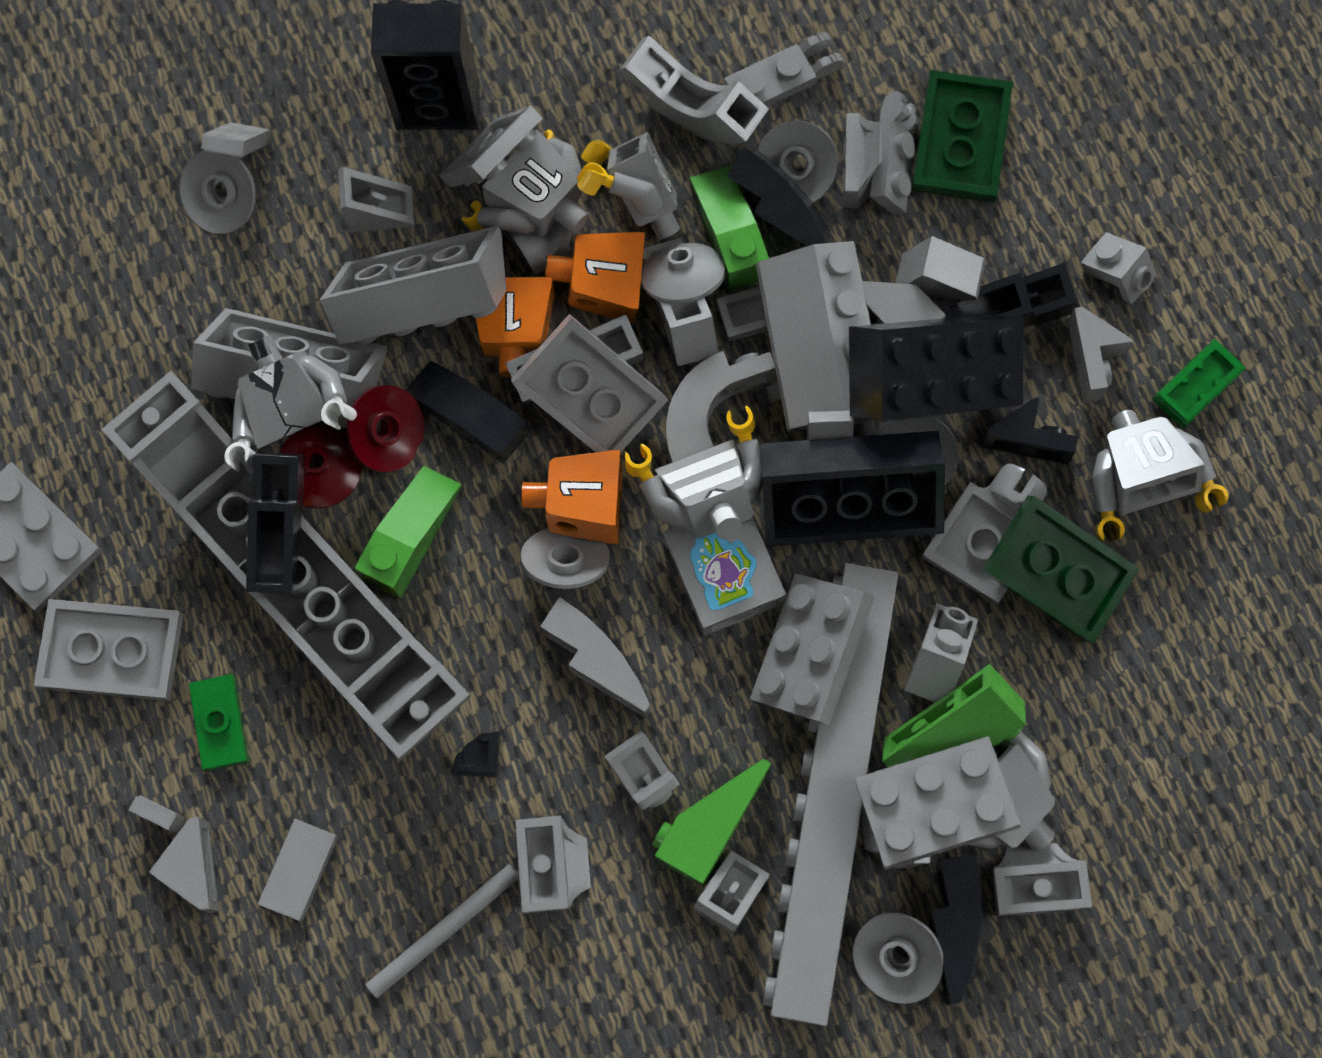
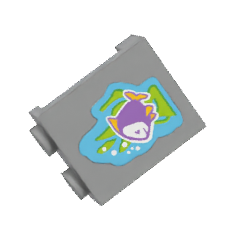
[662,517,786,637]

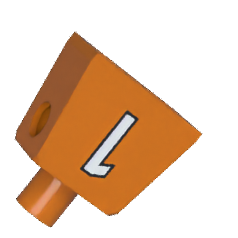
[544,232,645,323]
[476,277,555,378]
[521,450,623,544]

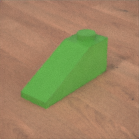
[690,166,769,291]
[354,466,462,599]
[882,664,1026,767]
[652,759,771,887]

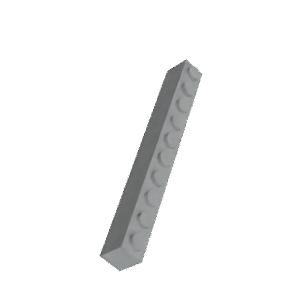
[762,563,899,1027]

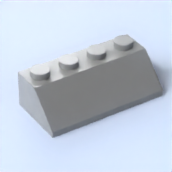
[320,225,507,345]
[756,241,871,432]
[191,308,388,428]

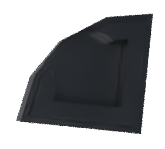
[451,731,501,778]

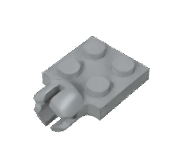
[922,463,1047,605]

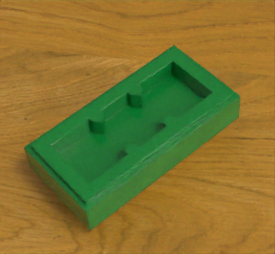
[1152,338,1246,429]
[189,674,250,772]

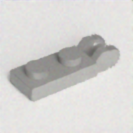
[724,32,844,106]
[870,91,921,215]

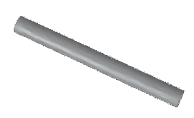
[366,864,520,998]

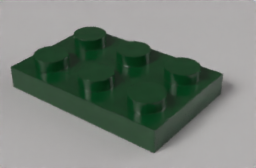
[911,70,1013,203]
[981,496,1139,644]

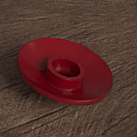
[347,385,425,472]
[279,425,362,509]

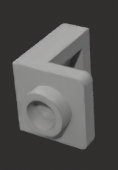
[1081,232,1156,304]
[604,731,679,810]

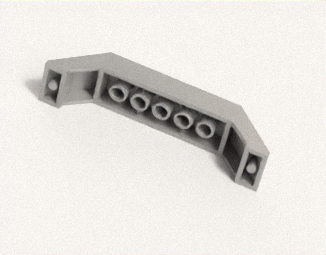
[101,371,471,760]

